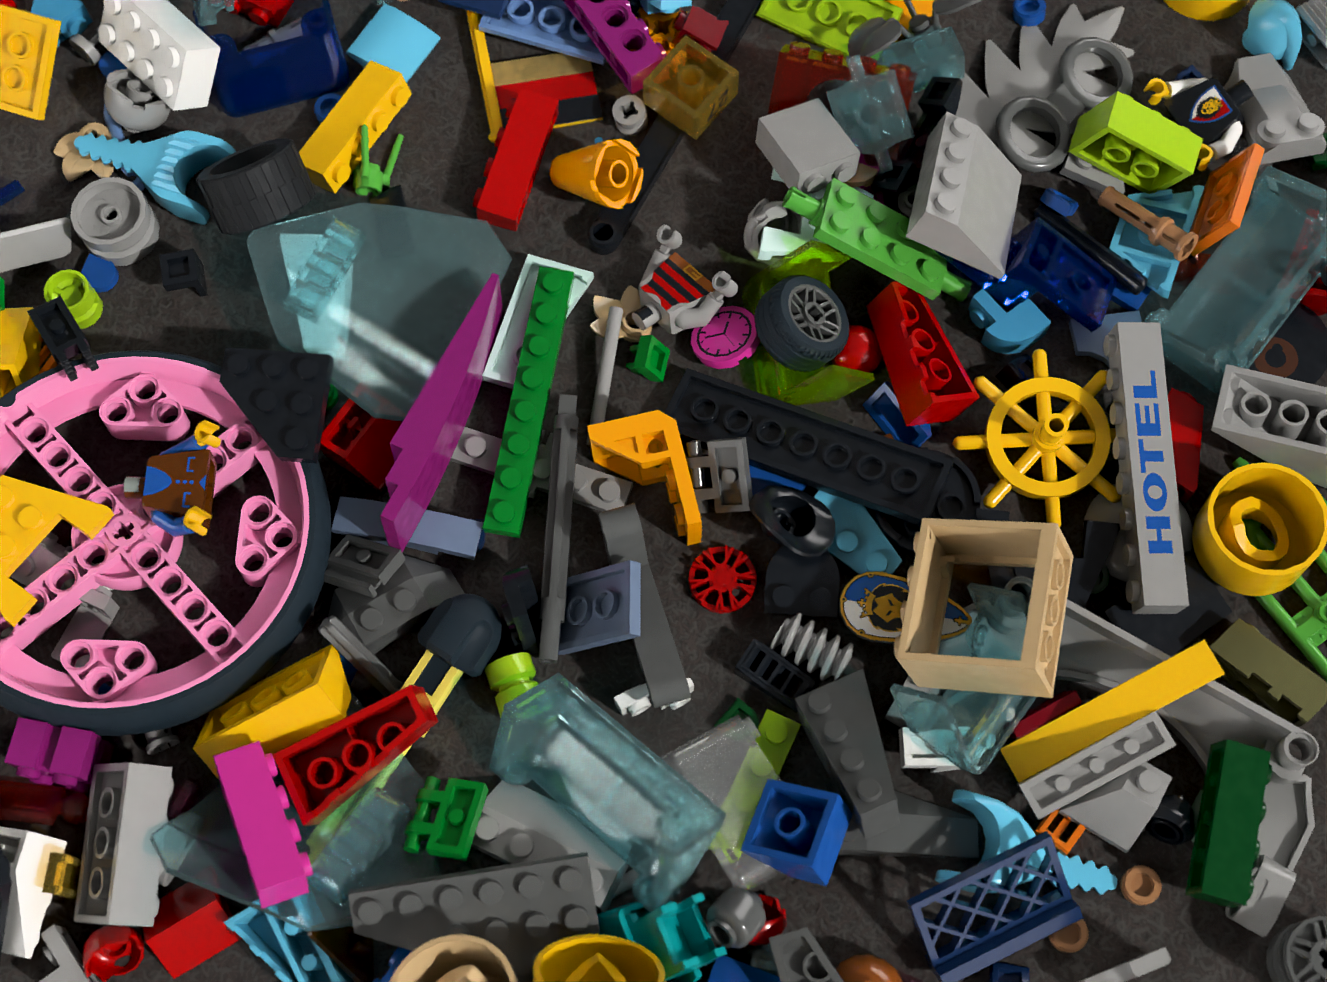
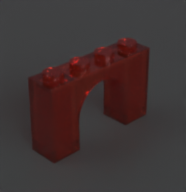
[768,41,918,160]

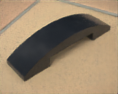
[870,76,963,194]

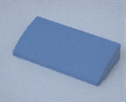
[478,0,619,65]

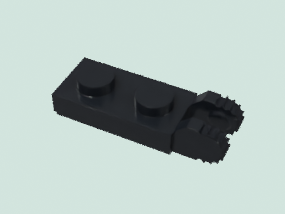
[27,296,99,382]

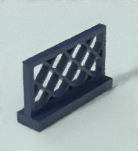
[906,831,1083,982]

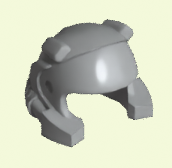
[743,198,810,267]

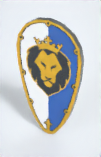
[839,572,972,644]

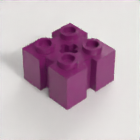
[4,717,115,794]

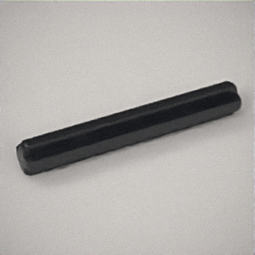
[1033,203,1148,295]

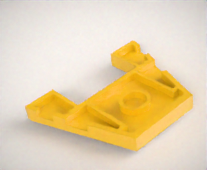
[0,475,115,627]

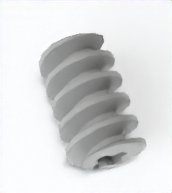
[770,612,854,681]

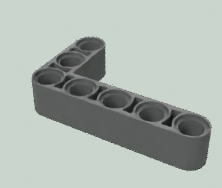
[598,503,691,709]

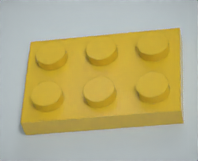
[0,4,61,120]

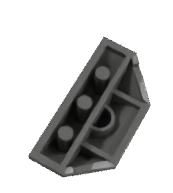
[322,555,465,658]

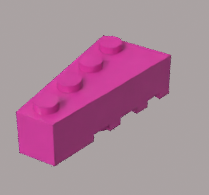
[213,741,313,909]

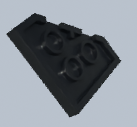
[219,347,334,464]

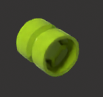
[44,269,103,329]
[484,652,547,720]

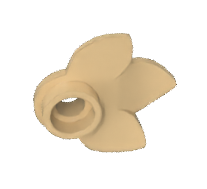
[54,122,114,182]
[590,286,652,342]

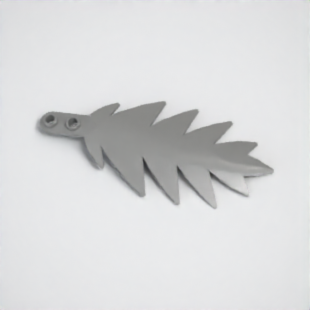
[897,4,1134,217]

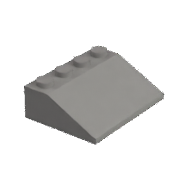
[906,112,1022,279]

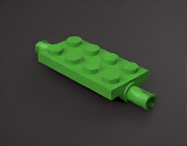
[782,178,972,302]

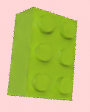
[1068,91,1203,194]

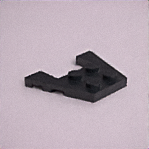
[974,508,1120,608]

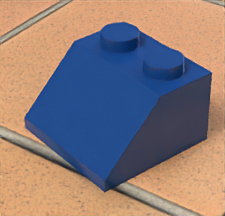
[740,778,853,886]

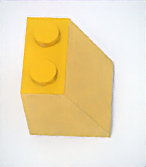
[0,307,41,398]

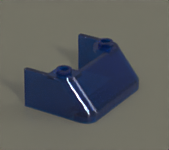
[193,0,350,118]

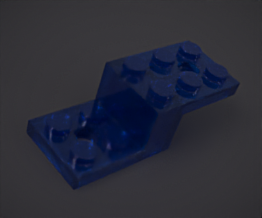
[933,217,1117,332]

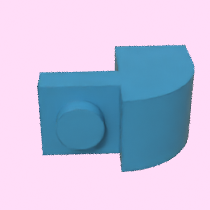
[968,289,1051,354]

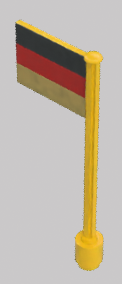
[466,10,603,143]

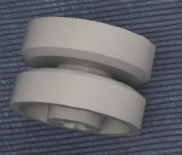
[70,177,160,266]

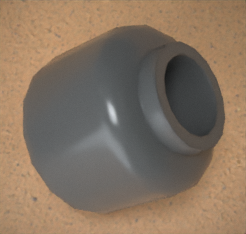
[706,887,766,948]

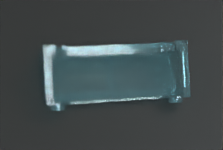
[1144,165,1327,395]
[489,673,727,912]

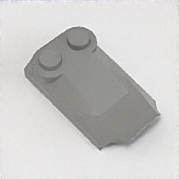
[1224,53,1327,165]

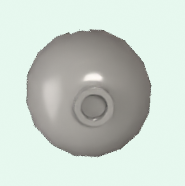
[104,69,171,133]

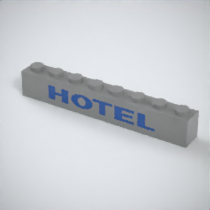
[1103,322,1189,614]

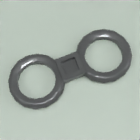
[994,37,1134,173]

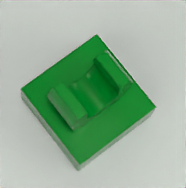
[626,335,670,382]

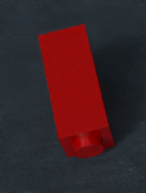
[1168,388,1204,503]

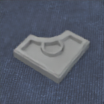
[1078,947,1171,982]

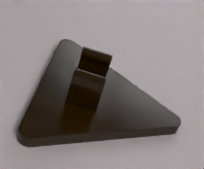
[307,917,374,982]

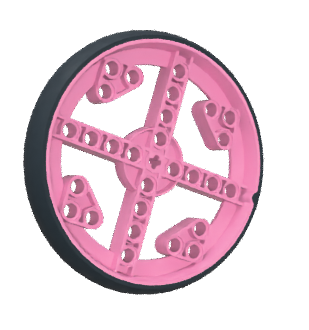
[0,350,331,736]

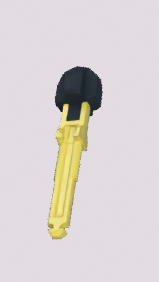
[305,594,501,876]

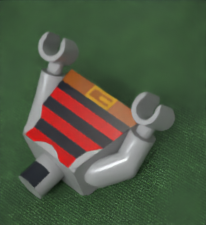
[632,224,738,334]

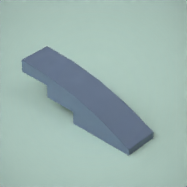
[331,496,484,560]

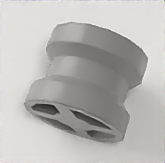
[612,95,648,136]

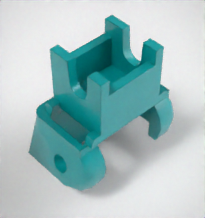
[597,892,727,982]

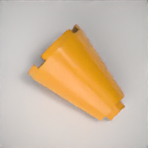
[550,138,643,209]

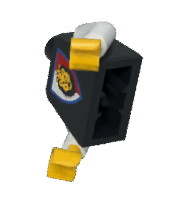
[1143,77,1254,171]

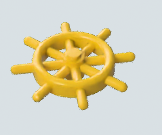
[953,349,1121,527]

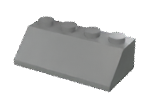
[73,762,174,927]
[471,777,640,912]

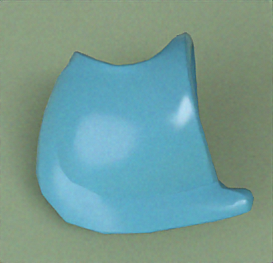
[1242,0,1302,70]

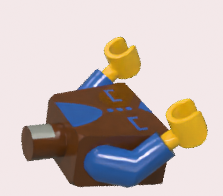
[124,420,221,537]

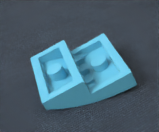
[346,3,441,83]

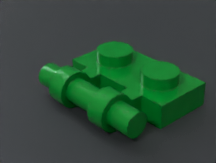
[403,776,489,861]

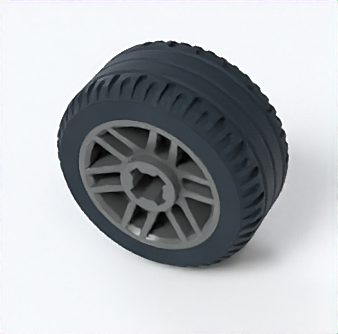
[754,275,849,372]

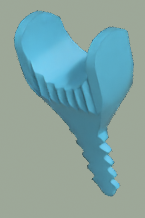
[74,131,236,225]
[935,790,1117,895]

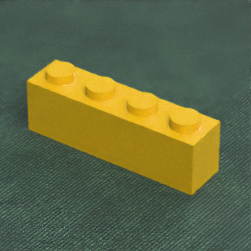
[299,60,412,194]

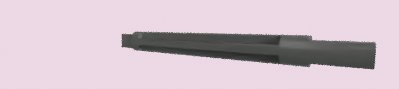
[538,394,579,664]

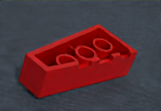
[866,281,980,427]

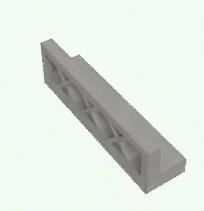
[1017,711,1176,820]

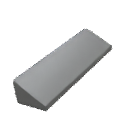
[0,217,71,273]

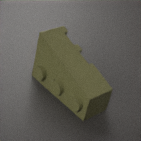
[1209,618,1327,727]

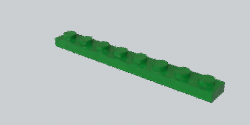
[483,267,575,538]

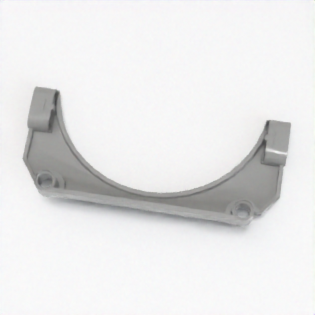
[884,576,1319,937]

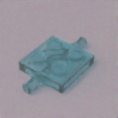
[826,54,914,174]

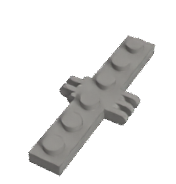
[450,427,633,512]

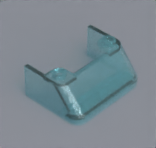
[890,582,1037,775]

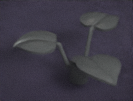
[848,0,982,68]

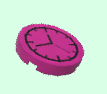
[691,306,760,369]

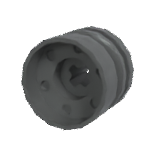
[1266,916,1327,982]

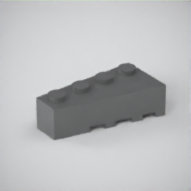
[795,669,901,840]

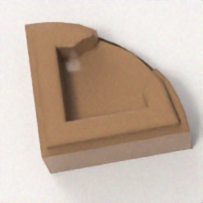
[843,162,878,188]

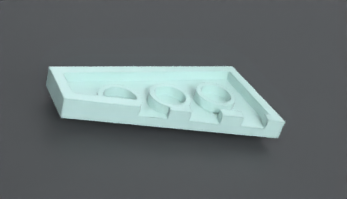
[482,254,594,389]

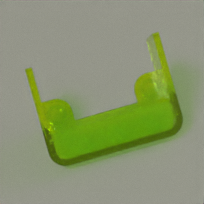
[743,240,875,406]

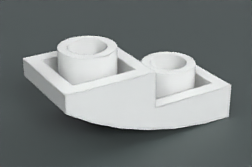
[614,678,694,716]

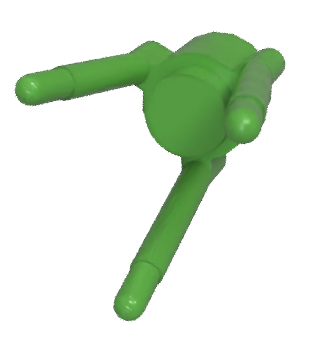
[353,125,404,196]

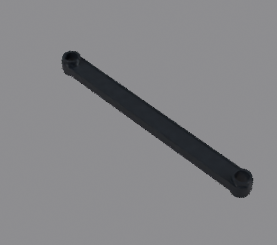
[588,0,763,255]

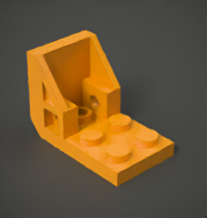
[587,410,702,546]

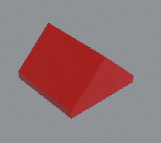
[143,870,242,979]

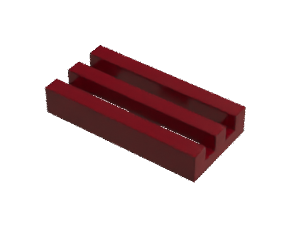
[1001,690,1082,739]

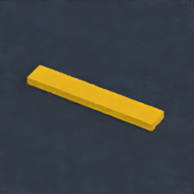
[1000,639,1225,783]

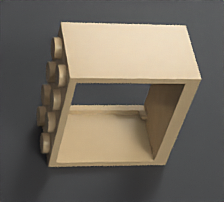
[894,518,1073,698]

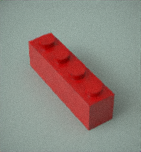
[473,87,559,232]

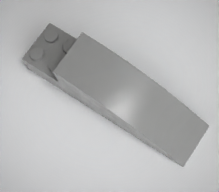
[1211,364,1327,488]

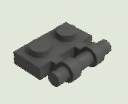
[685,437,753,513]

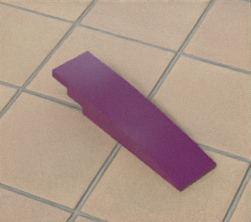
[380,272,503,552]

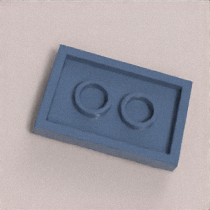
[558,560,641,655]

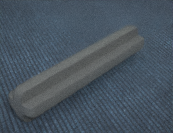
[318,615,403,697]

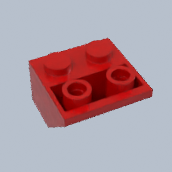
[320,385,405,492]

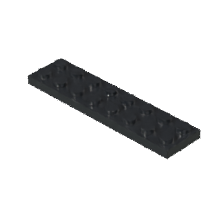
[664,368,954,526]

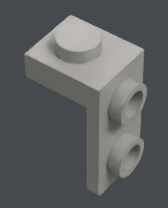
[51,585,120,668]

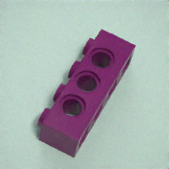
[563,0,667,95]

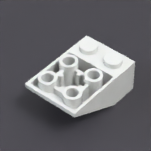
[0,826,67,959]

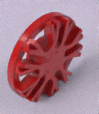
[688,545,757,614]

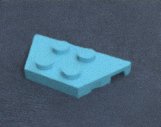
[1109,185,1205,299]

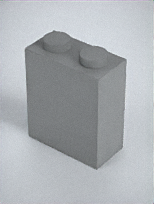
[755,98,861,194]

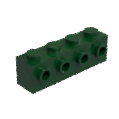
[1185,739,1272,908]

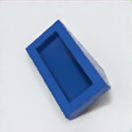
[863,381,932,448]

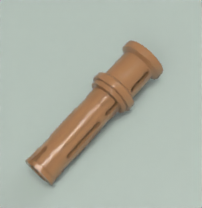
[1098,186,1198,262]

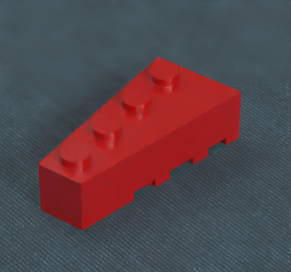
[273,685,439,826]

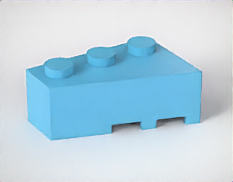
[223,887,354,982]

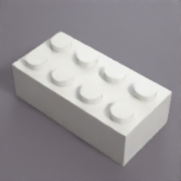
[98,0,221,111]

